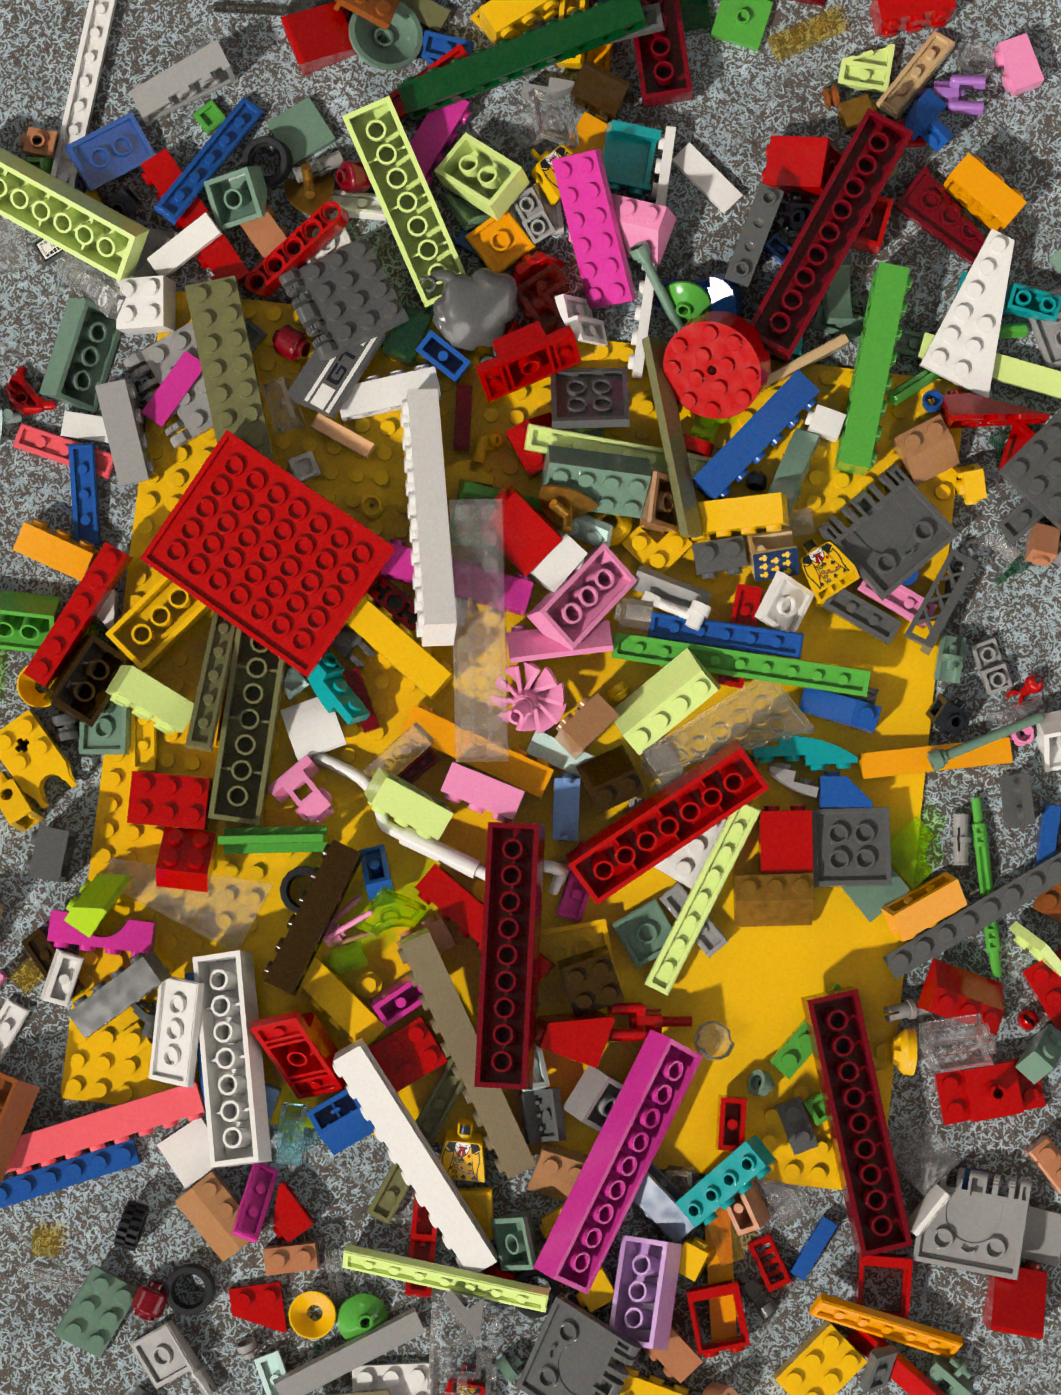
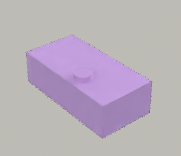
[609,1235,683,1350]

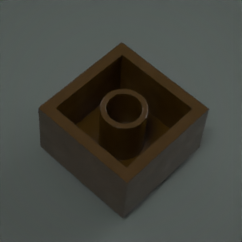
[558,945,625,1017]

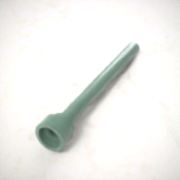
[629,240,683,333]
[927,712,1045,771]

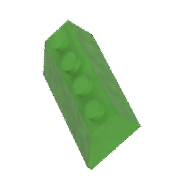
[0,590,61,653]

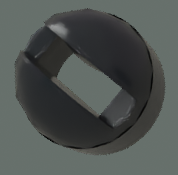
[746,470,767,491]

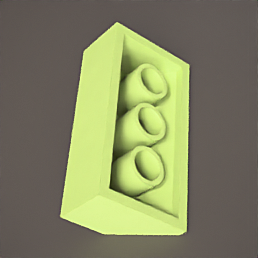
[614,647,721,755]

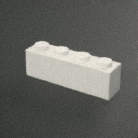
[340,364,442,422]

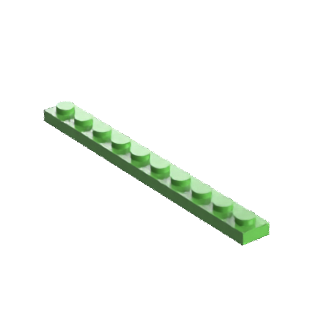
[611,632,871,697]

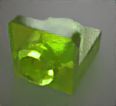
[689,414,721,443]

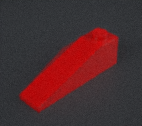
[941,390,1049,429]

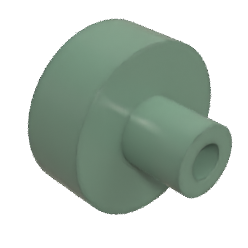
[747,1069,775,1097]
[496,1355,523,1382]

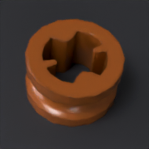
[822,84,840,110]

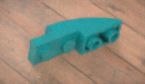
[955,271,1061,322]
[307,649,370,725]
[751,736,858,771]

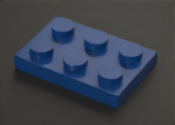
[65,112,156,193]

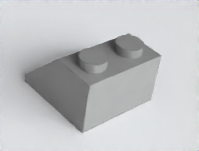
[562,1065,623,1132]

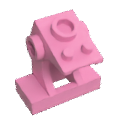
[267,755,334,824]

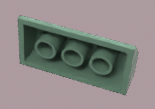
[39,298,121,413]

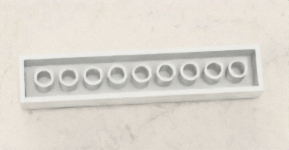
[400,389,457,647]

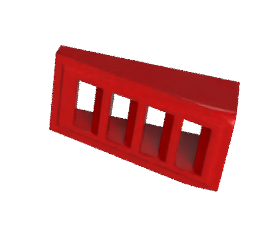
[747,1233,793,1293]

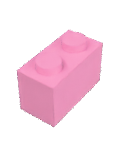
[993,33,1045,97]

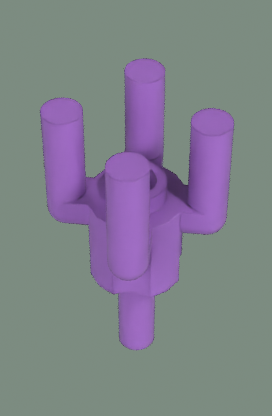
[915,74,986,115]

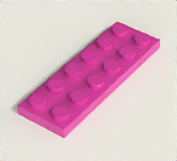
[551,148,637,309]

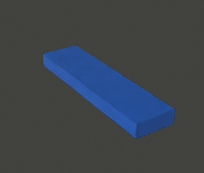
[68,443,101,545]

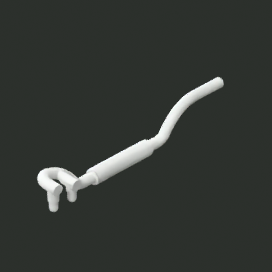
[313,753,571,895]

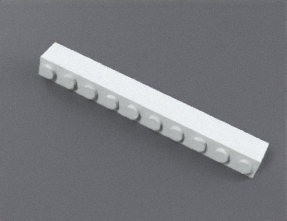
[332,1038,498,1273]

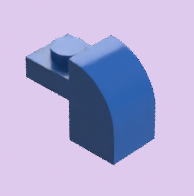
[905,88,954,152]
[693,272,743,316]

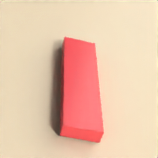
[13,423,114,480]

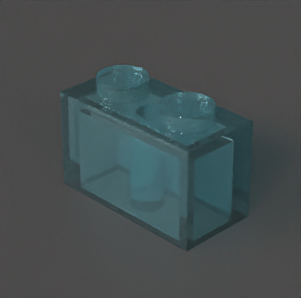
[276,1103,309,1166]

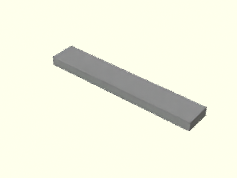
[273,1307,425,1395]

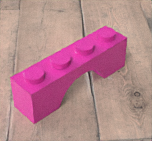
[47,910,158,957]

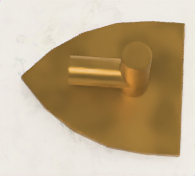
[284,163,335,216]
[539,484,599,533]

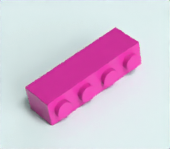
[410,100,472,187]

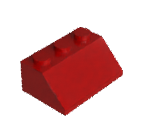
[916,958,1005,1035]

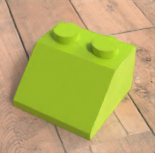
[64,874,132,938]

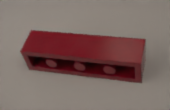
[453,385,473,451]
[343,667,380,734]
[397,747,441,784]

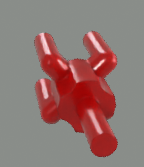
[607,1002,692,1041]

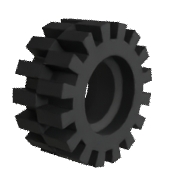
[114,1200,149,1251]

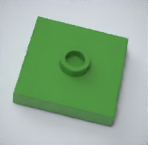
[710,0,773,52]

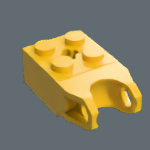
[0,709,78,809]

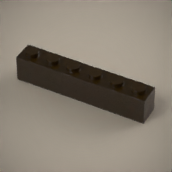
[264,839,364,996]

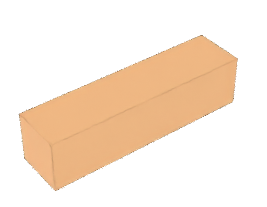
[311,413,375,460]

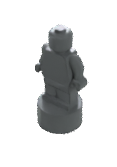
[737,1272,779,1320]

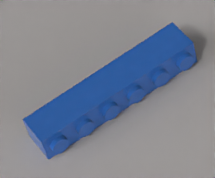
[692,370,820,501]

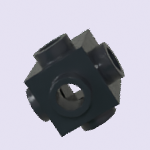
[102,185,143,220]
[774,191,815,230]
[926,693,972,736]

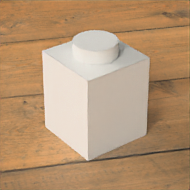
[804,404,846,443]

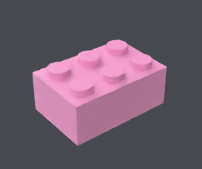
[441,762,525,823]

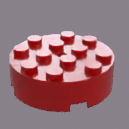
[663,311,771,419]

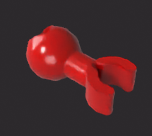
[1006,674,1045,709]

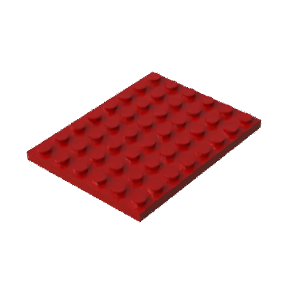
[140,430,397,677]

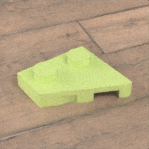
[837,44,895,94]
[1009,921,1061,977]

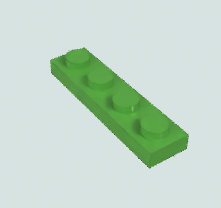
[769,983,842,1079]

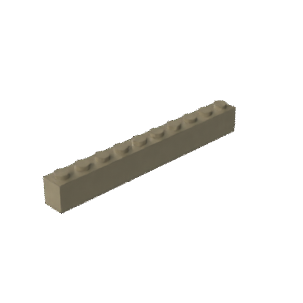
[397,928,536,1179]

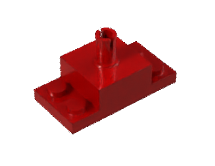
[475,321,582,403]
[250,1011,346,1100]
[933,1057,1046,1125]

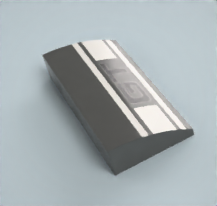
[287,331,387,418]

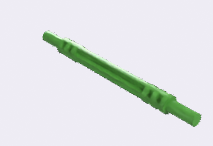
[971,798,1002,978]

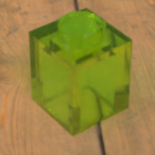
[327,940,369,975]

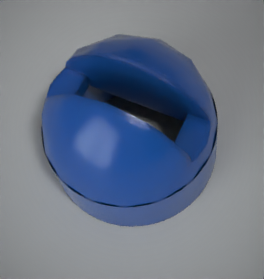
[922,390,943,413]

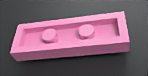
[857,580,937,629]

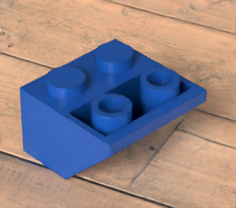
[306,1088,375,1155]

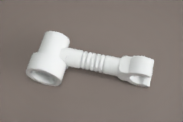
[641,591,712,631]

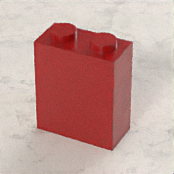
[758,805,813,873]

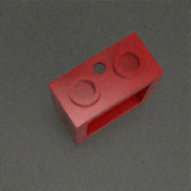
[854,1253,913,1320]
[685,1279,750,1358]

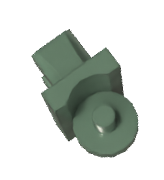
[933,634,967,684]
[926,1354,974,1395]

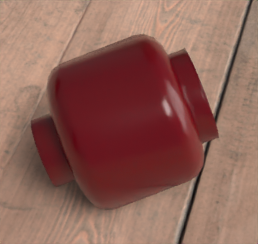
[336,160,372,193]
[272,324,312,362]
[131,1280,168,1321]

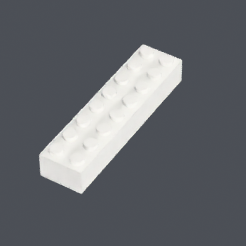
[192,950,272,1167]

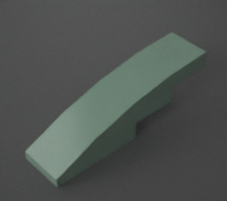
[768,428,820,532]

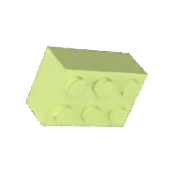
[434,132,530,221]
[105,665,194,734]
[364,766,454,840]

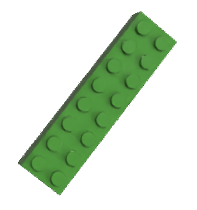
[833,262,913,476]

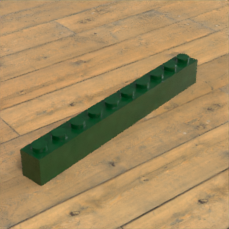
[397,0,649,120]

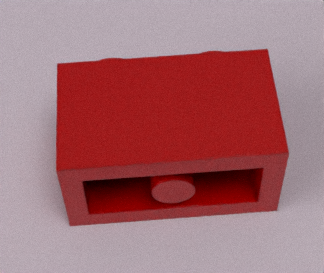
[715,1095,747,1151]

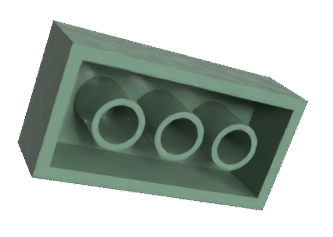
[539,445,651,518]

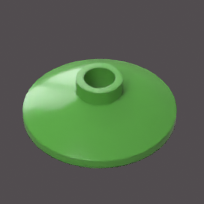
[660,281,711,324]
[336,1293,388,1341]

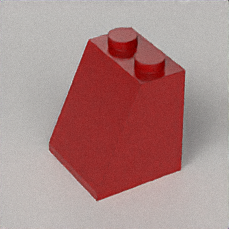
[281,2,357,77]
[762,135,843,200]
[476,485,563,576]
[535,1011,615,1068]
[982,1261,1048,1339]

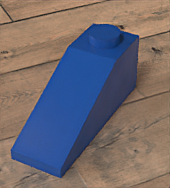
[797,687,882,734]

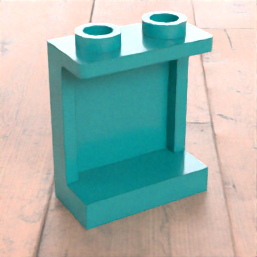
[602,120,662,196]

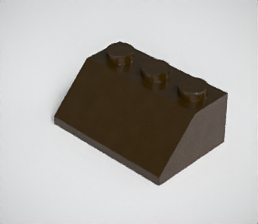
[43,634,134,727]

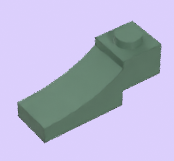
[822,251,853,325]

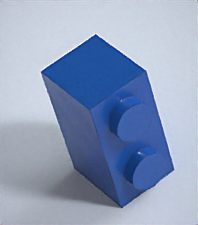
[415,330,473,384]

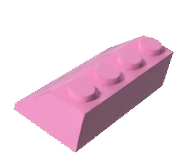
[569,193,677,265]
[527,543,637,650]
[506,618,613,663]

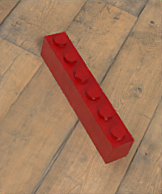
[140,148,249,286]
[23,542,133,688]
[415,864,555,985]

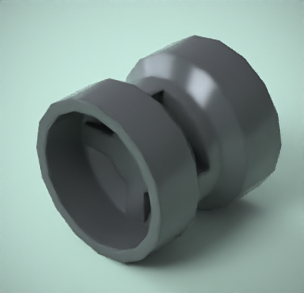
[50,714,79,743]

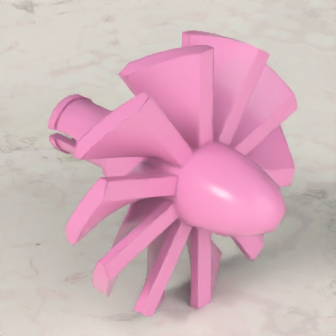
[492,661,567,734]

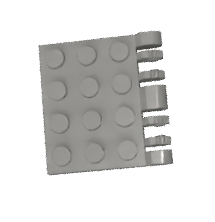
[123,321,214,449]
[913,1162,1033,1280]

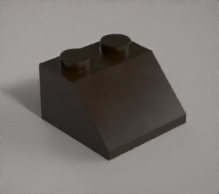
[570,59,630,123]
[576,745,645,814]

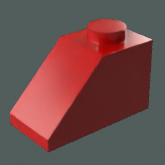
[273,1180,315,1243]

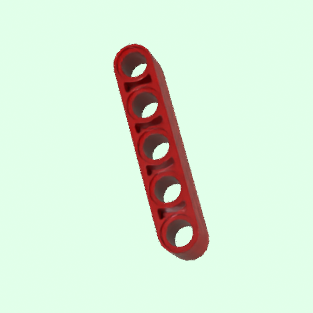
[245,201,349,298]

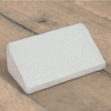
[41,948,84,1007]
[907,1184,951,1236]

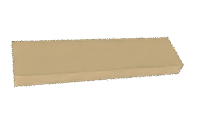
[876,30,956,119]
[762,334,849,392]

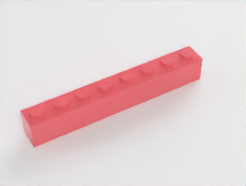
[7,1079,205,1175]

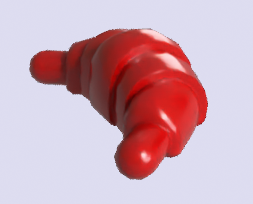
[513,251,564,298]
[5,366,57,415]

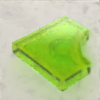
[890,816,934,889]
[355,887,427,936]

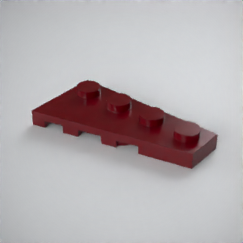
[894,166,985,266]

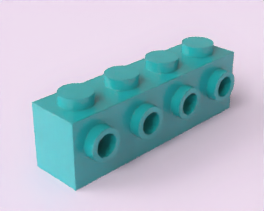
[676,1135,776,1228]

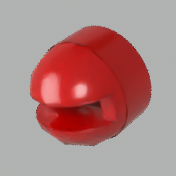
[1017,1009,1039,1030]

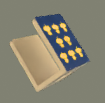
[747,529,799,582]

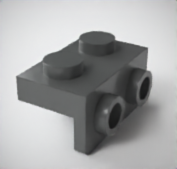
[691,535,748,580]
[519,1087,566,1144]

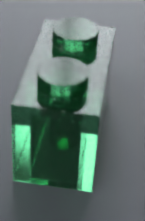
[381,304,432,367]

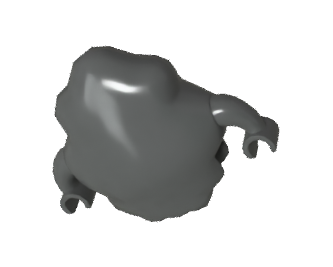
[419,268,518,363]

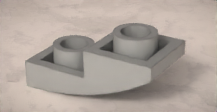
[521,75,575,101]
[513,187,556,244]
[969,636,1013,695]
[767,762,819,798]

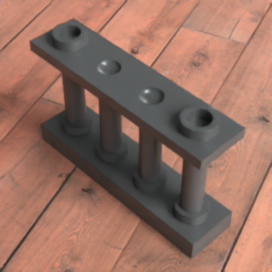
[724,183,784,300]

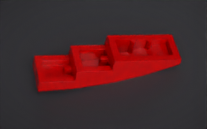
[405,1191,438,1298]

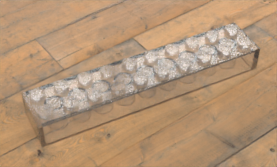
[449,498,510,762]

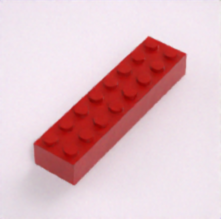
[565,739,770,905]

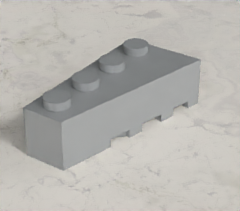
[129,39,236,125]
[95,379,155,486]

